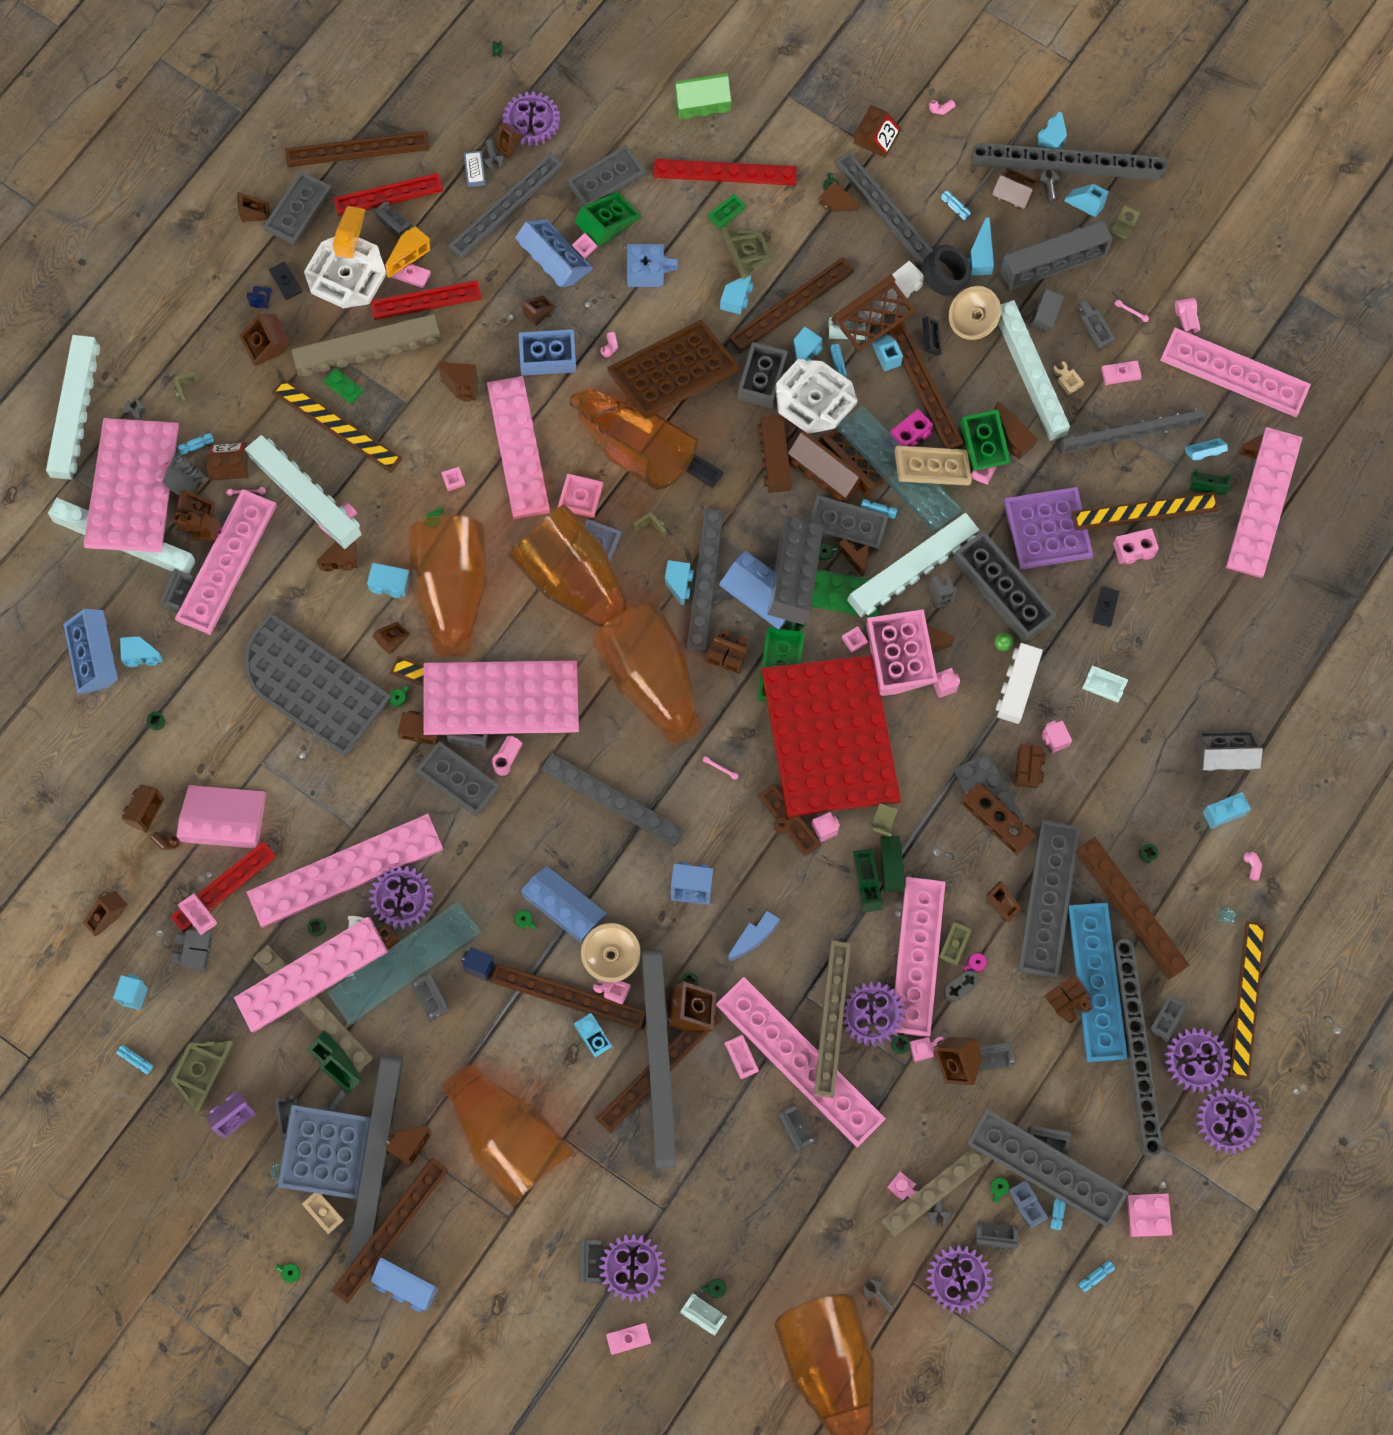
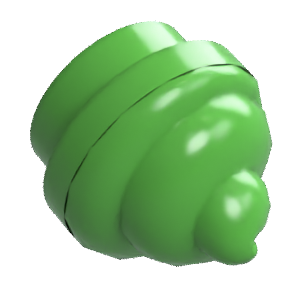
[994,632,1014,651]

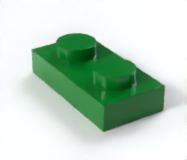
[708,194,746,230]
[323,368,363,405]

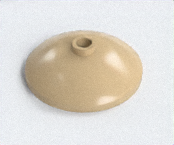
[949,286,1001,340]
[581,923,640,982]

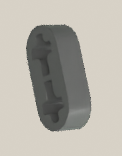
[944,971,979,1002]

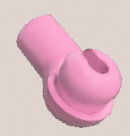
[929,100,956,115]
[600,332,618,357]
[1244,852,1262,881]

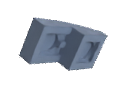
[1009,1180,1048,1229]

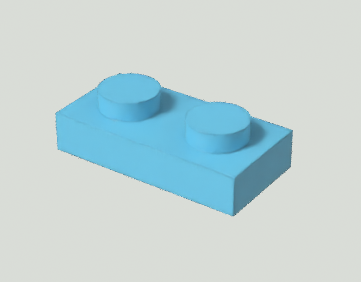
[1185,438,1228,460]

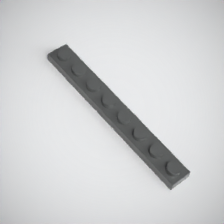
[835,151,933,267]
[449,153,563,260]
[1060,409,1206,454]
[687,508,724,653]
[541,753,684,847]

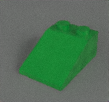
[575,192,641,246]
[959,409,1011,471]

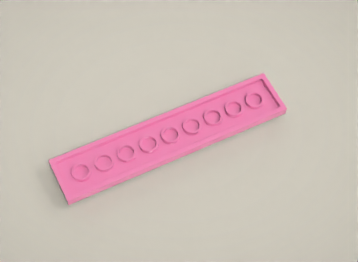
[247,814,444,928]
[715,977,886,1148]

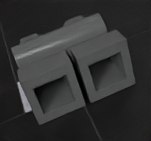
[171,930,214,973]

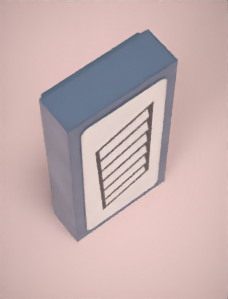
[464,151,486,187]

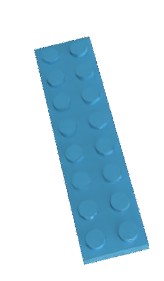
[1068,903,1128,1063]

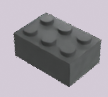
[737,342,788,409]

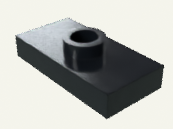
[269,261,302,300]
[922,316,941,356]
[682,453,723,488]
[1092,586,1120,627]

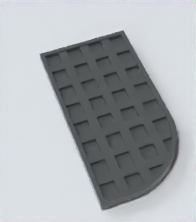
[244,612,391,758]

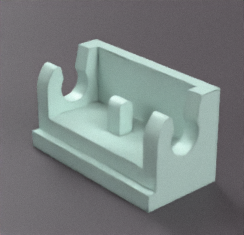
[828,317,866,340]
[1082,666,1128,703]
[680,1294,727,1336]

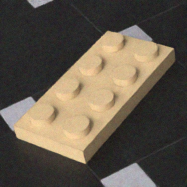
[895,446,972,485]

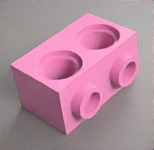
[1113,528,1159,564]

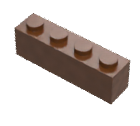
[758,416,791,493]

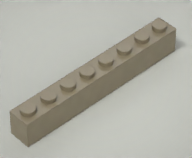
[291,314,441,376]

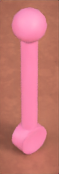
[1115,300,1149,322]
[226,487,266,496]
[702,756,738,780]

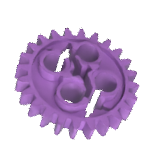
[503,91,560,146]
[369,865,434,930]
[842,981,906,1047]
[1164,1028,1230,1093]
[1195,1088,1262,1155]
[599,1234,666,1303]
[925,1245,993,1314]

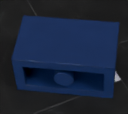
[461,947,495,982]

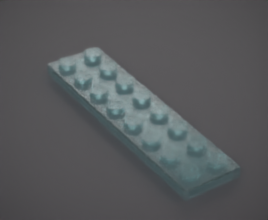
[836,406,963,533]
[327,901,481,1026]

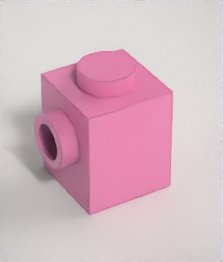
[933,668,960,698]
[1042,720,1072,753]
[811,812,840,842]

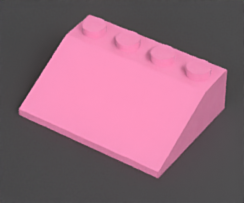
[866,609,938,696]
[177,785,266,848]

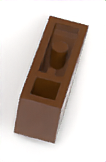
[994,401,1038,460]

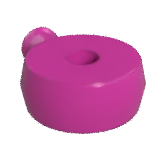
[963,953,987,972]

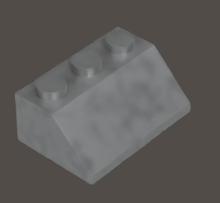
[1196,730,1263,771]

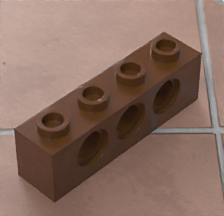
[960,782,1036,856]

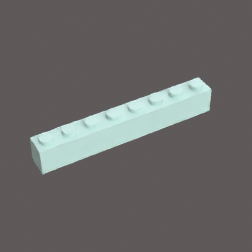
[998,300,1070,441]
[46,335,100,480]
[245,435,362,549]
[48,498,196,574]
[847,513,979,617]

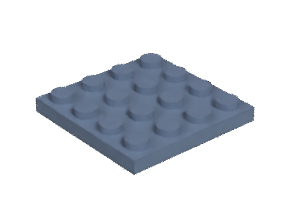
[277,1105,371,1199]

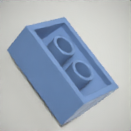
[371,1257,439,1313]

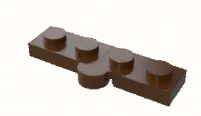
[758,784,821,857]

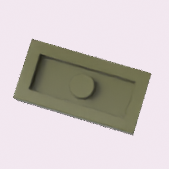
[938,922,972,966]

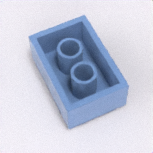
[519,329,576,376]
[671,862,713,905]

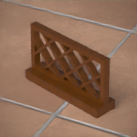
[831,274,916,353]
[819,417,898,498]

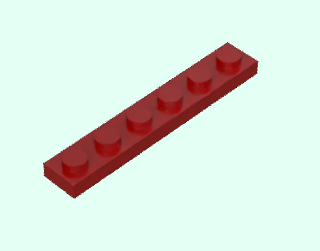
[334,173,443,217]
[371,280,482,320]
[170,841,277,933]

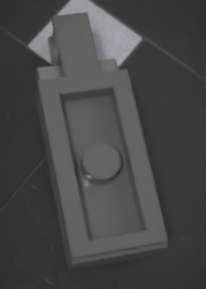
[1078,300,1115,349]

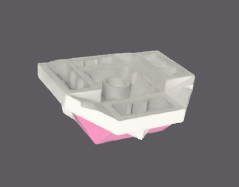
[304,237,386,308]
[775,359,858,434]

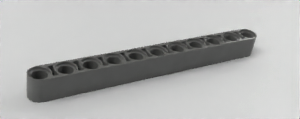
[971,143,1167,180]
[1113,939,1162,1158]
[642,950,676,1169]
[346,1055,403,1269]

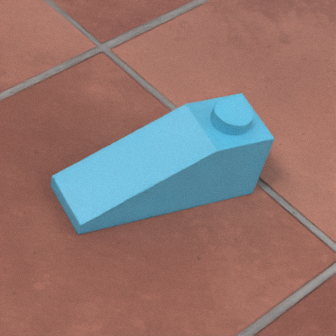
[967,218,994,276]

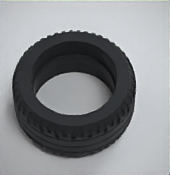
[922,245,971,296]

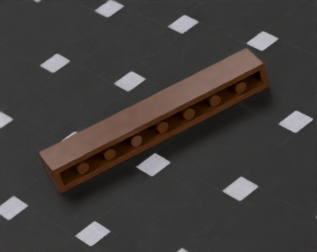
[1075,837,1190,980]

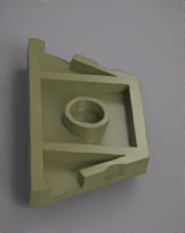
[722,227,772,279]
[171,1041,234,1114]

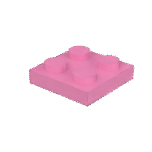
[558,474,604,518]
[1127,1194,1172,1237]

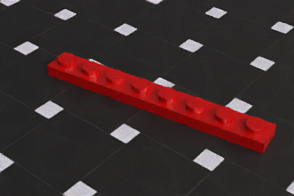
[653,159,797,186]

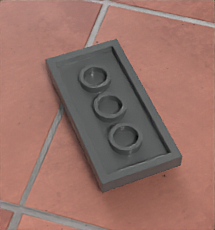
[566,145,646,206]
[263,171,332,246]
[809,495,889,551]
[415,741,501,817]
[953,753,1024,838]

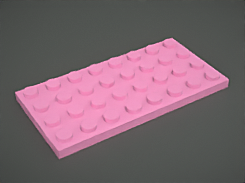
[84,418,179,553]
[424,661,579,735]

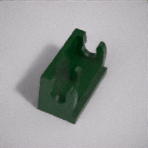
[1189,469,1231,496]

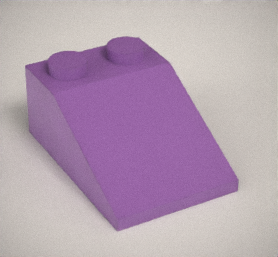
[206,1092,257,1139]

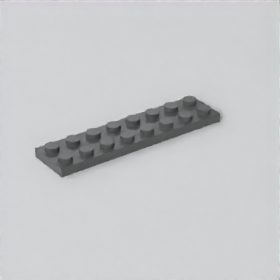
[1018,820,1080,979]
[966,1109,1129,1228]

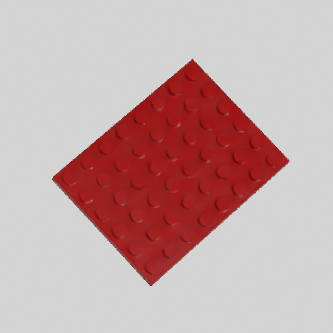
[761,655,901,817]

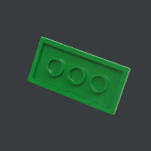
[811,569,881,618]
[757,627,805,702]

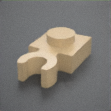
[1053,361,1084,395]

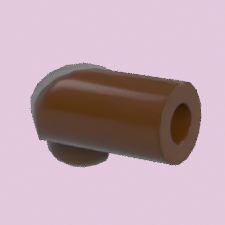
[150,832,179,850]

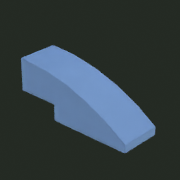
[728,911,780,961]

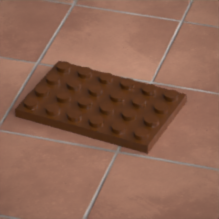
[607,320,740,420]

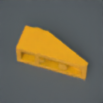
[333,206,365,259]
[386,226,430,278]

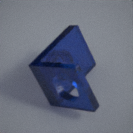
[246,286,272,309]

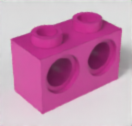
[889,409,933,447]

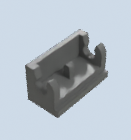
[374,201,414,240]
[1029,289,1064,332]
[160,568,195,613]
[928,575,957,609]
[447,734,490,750]
[412,973,450,1022]
[1151,995,1187,1044]
[978,1042,1014,1071]
[274,1095,299,1141]
[777,1105,815,1152]
[1028,1125,1071,1155]
[974,1222,1018,1250]
[580,1240,603,1283]

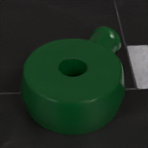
[823,173,840,191]
[819,543,839,561]
[701,1279,727,1298]

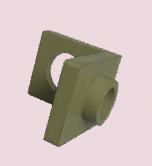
[1110,204,1141,240]
[174,371,199,406]
[633,512,666,539]
[871,803,898,837]

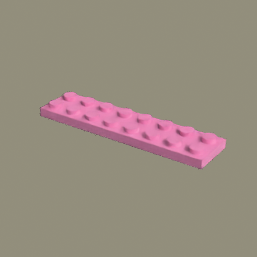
[1160,328,1311,417]
[487,376,550,519]
[1226,427,1303,578]
[175,489,277,635]
[895,877,945,1037]
[234,917,388,1033]

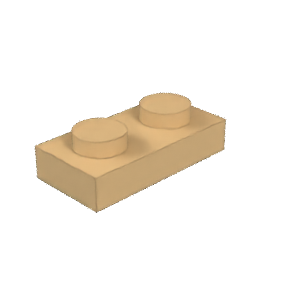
[302,1193,344,1235]

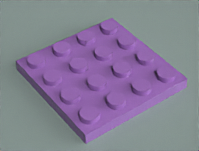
[1004,487,1093,570]

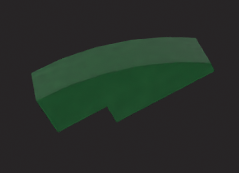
[880,836,905,892]
[853,849,882,913]
[307,1031,362,1093]

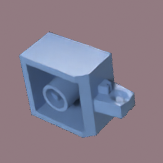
[627,244,678,287]

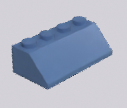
[515,219,593,287]
[719,550,787,630]
[63,609,118,694]
[521,866,607,944]

